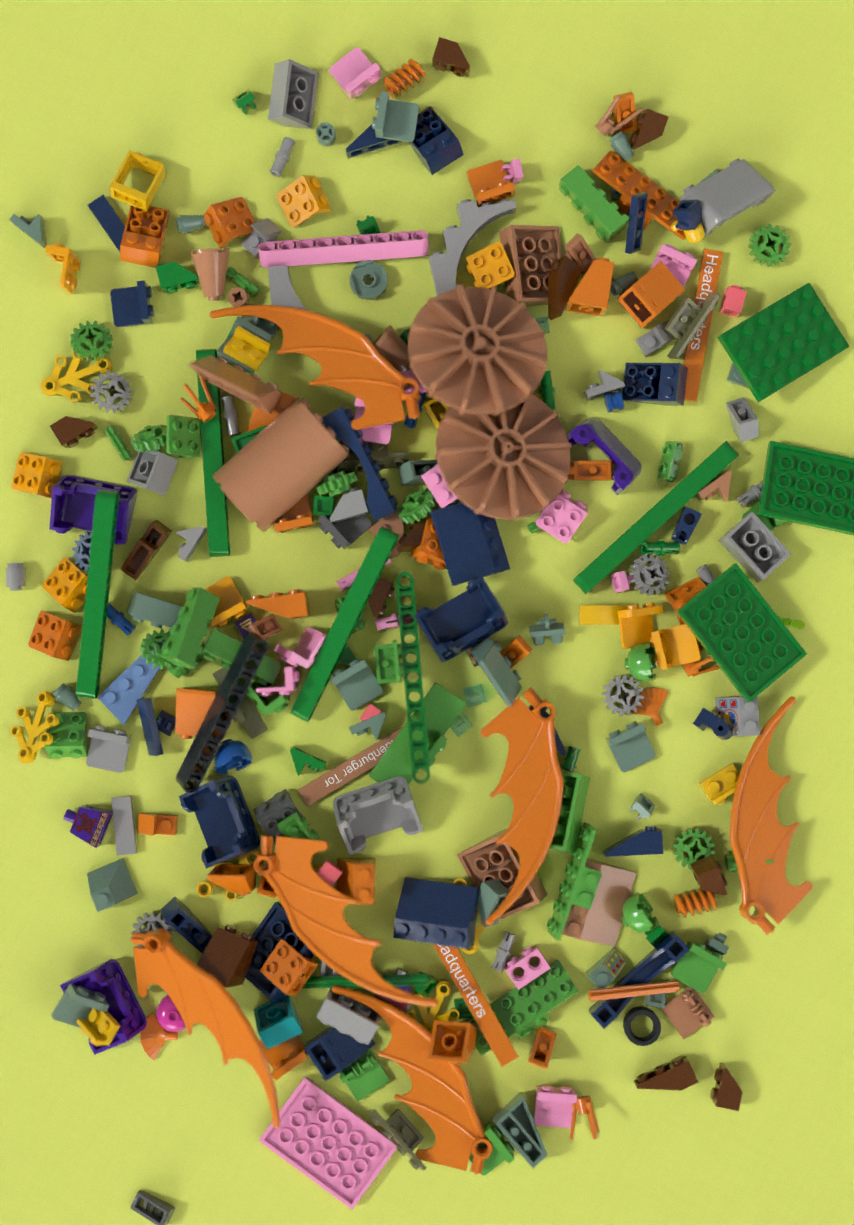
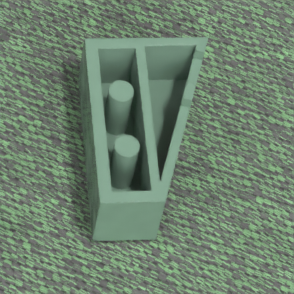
[126,591,182,631]
[492,1093,547,1168]

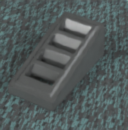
[130,1190,175,1225]

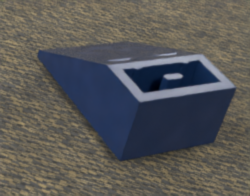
[409,106,464,175]
[622,363,688,406]
[305,1026,375,1081]

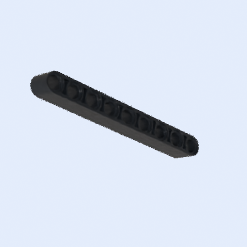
[176,632,268,793]

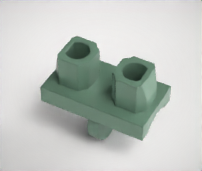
[529,613,566,646]

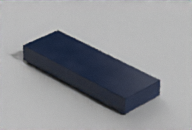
[625,192,648,254]
[87,195,125,252]
[137,698,163,756]

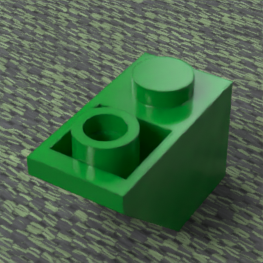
[155,262,200,294]

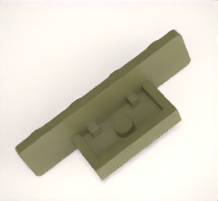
[664,293,720,359]
[333,441,408,474]
[213,668,268,739]
[368,1109,427,1171]

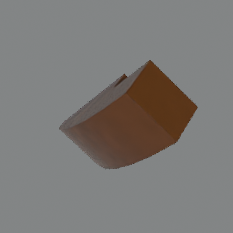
[120,520,172,580]

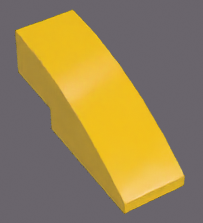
[578,605,629,625]

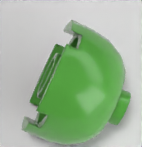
[625,642,656,681]
[621,892,658,932]

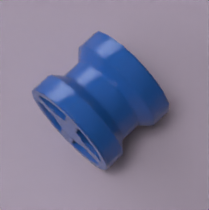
[604,391,624,413]

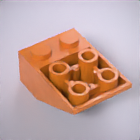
[120,205,169,268]
[617,261,686,328]
[246,589,310,619]

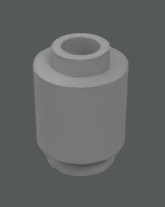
[5,563,26,591]

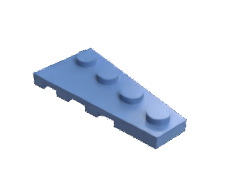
[97,655,160,725]

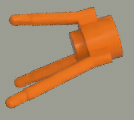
[180,376,217,422]
[682,645,720,677]
[570,1096,599,1140]

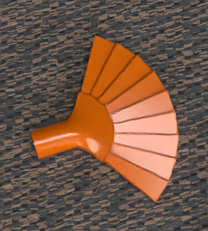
[630,688,669,726]
[140,1013,178,1060]

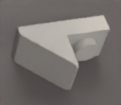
[241,218,282,259]
[635,321,675,357]
[584,370,625,400]
[175,526,207,562]

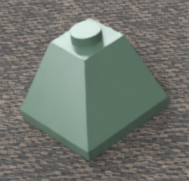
[87,858,138,912]

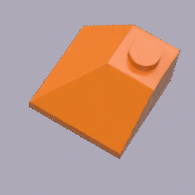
[207,864,256,895]
[428,1020,477,1063]

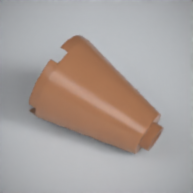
[191,248,229,301]
[373,325,411,372]

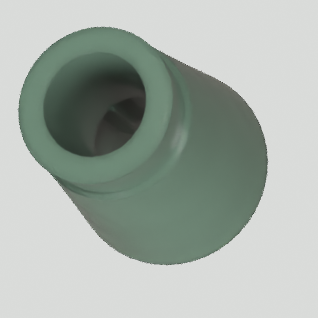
[609,131,635,161]
[176,215,205,234]
[610,271,638,296]
[53,683,81,711]

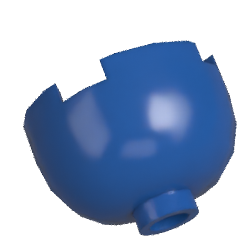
[213,739,253,774]

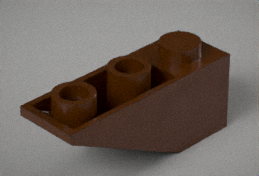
[634,1056,698,1091]

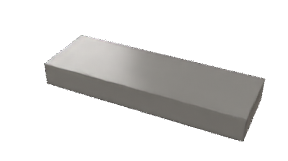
[111,796,137,856]

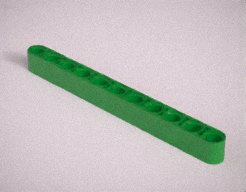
[196,349,230,557]
[573,440,739,594]
[76,490,119,699]
[290,526,399,722]
[396,572,430,784]

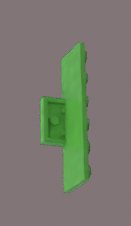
[369,682,466,785]
[547,822,603,941]
[464,960,578,1056]

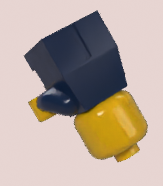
[671,200,705,243]

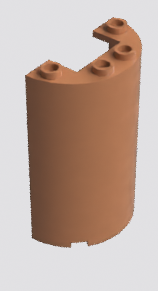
[213,397,350,532]

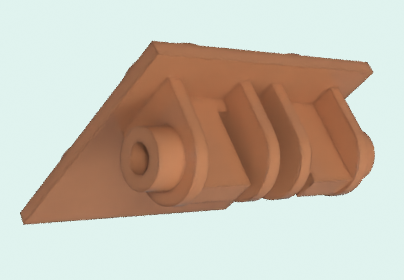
[661,987,715,1039]

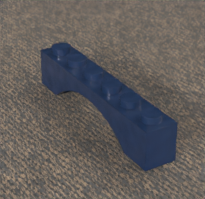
[322,405,398,521]
[588,931,690,1029]

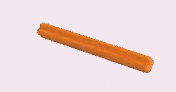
[588,980,680,1001]

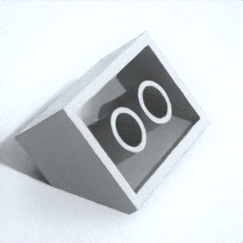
[268,59,318,129]
[719,512,791,582]
[316,988,381,1045]

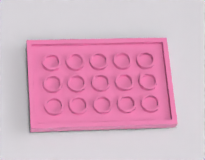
[259,1076,397,1209]

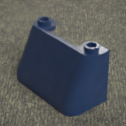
[414,576,508,662]
[179,776,260,869]

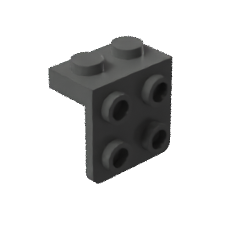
[318,507,372,550]
[254,789,303,844]

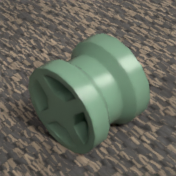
[316,122,336,146]

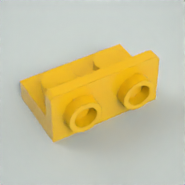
[223,326,271,371]
[699,763,740,805]
[76,1009,120,1046]

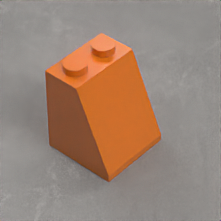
[565,258,614,317]
[175,687,218,739]
[337,858,376,904]

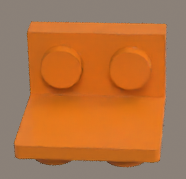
[466,160,515,207]
[273,494,314,533]
[664,577,706,625]
[260,939,318,996]
[259,1035,308,1080]

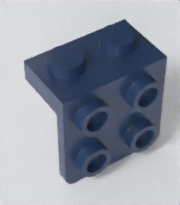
[110,280,154,327]

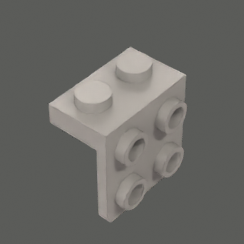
[86,725,132,773]

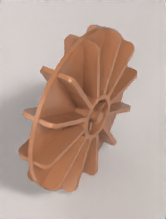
[408,284,547,416]
[435,393,572,521]

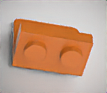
[203,197,256,249]
[410,517,447,570]
[28,611,82,661]

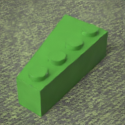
[559,165,629,243]
[160,587,220,669]
[197,629,282,688]
[550,771,590,854]

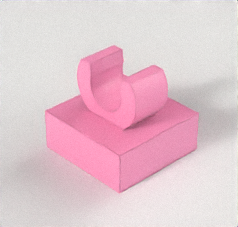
[501,159,524,184]
[610,571,633,593]

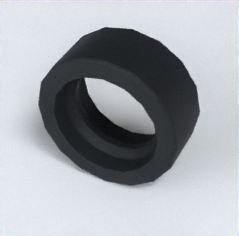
[623,1006,661,1046]

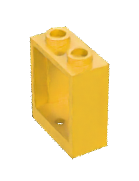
[110,150,166,212]

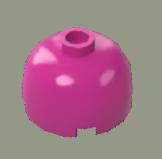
[157,994,186,1032]

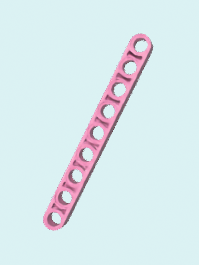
[258,230,429,268]

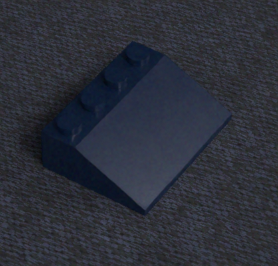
[430,502,510,586]
[393,877,479,949]
[246,902,314,1002]

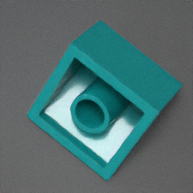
[254,995,303,1049]

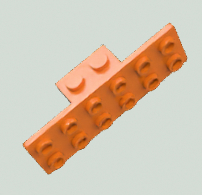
[592,150,686,240]

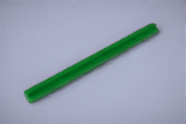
[302,974,429,989]

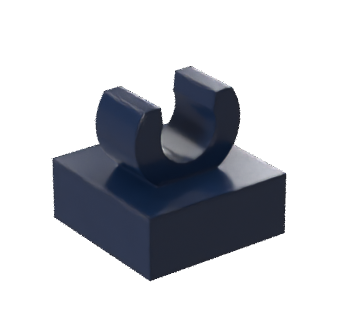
[156,710,176,736]

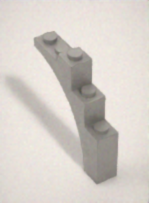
[429,199,516,296]
[268,265,371,341]

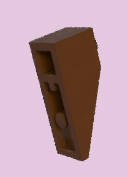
[548,256,583,320]

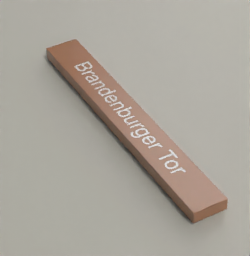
[298,727,403,806]

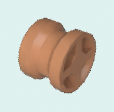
[228,287,249,307]

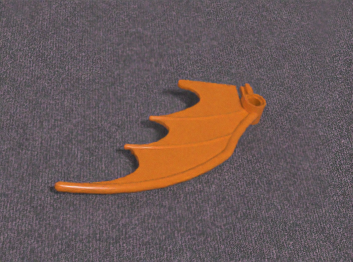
[209,305,421,430]
[481,687,564,925]
[729,696,813,935]
[254,835,438,1007]
[130,928,280,1128]
[331,985,492,1175]

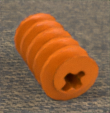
[383,59,427,100]
[674,889,717,917]

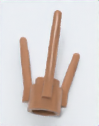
[595,95,643,136]

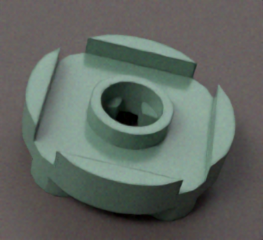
[350,260,388,300]

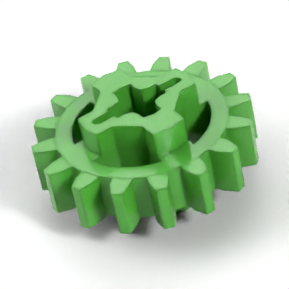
[748,224,791,267]
[70,321,113,361]
[131,424,167,452]
[316,471,358,497]
[397,488,436,524]
[140,629,176,670]
[672,827,715,870]

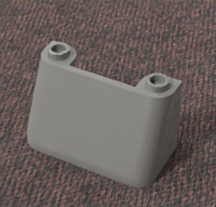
[680,158,776,237]
[333,776,423,855]

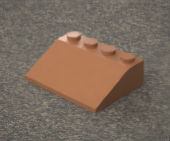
[499,225,563,307]
[189,356,282,414]
[457,828,548,920]
[562,858,636,947]

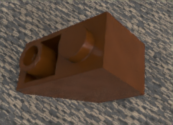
[432,37,470,77]
[630,109,668,150]
[50,416,98,448]
[397,518,427,552]
[368,577,395,618]
[690,855,727,895]
[711,1063,742,1111]

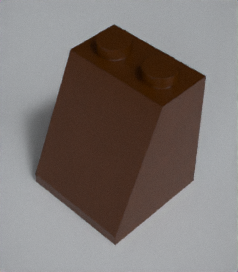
[196,924,259,988]

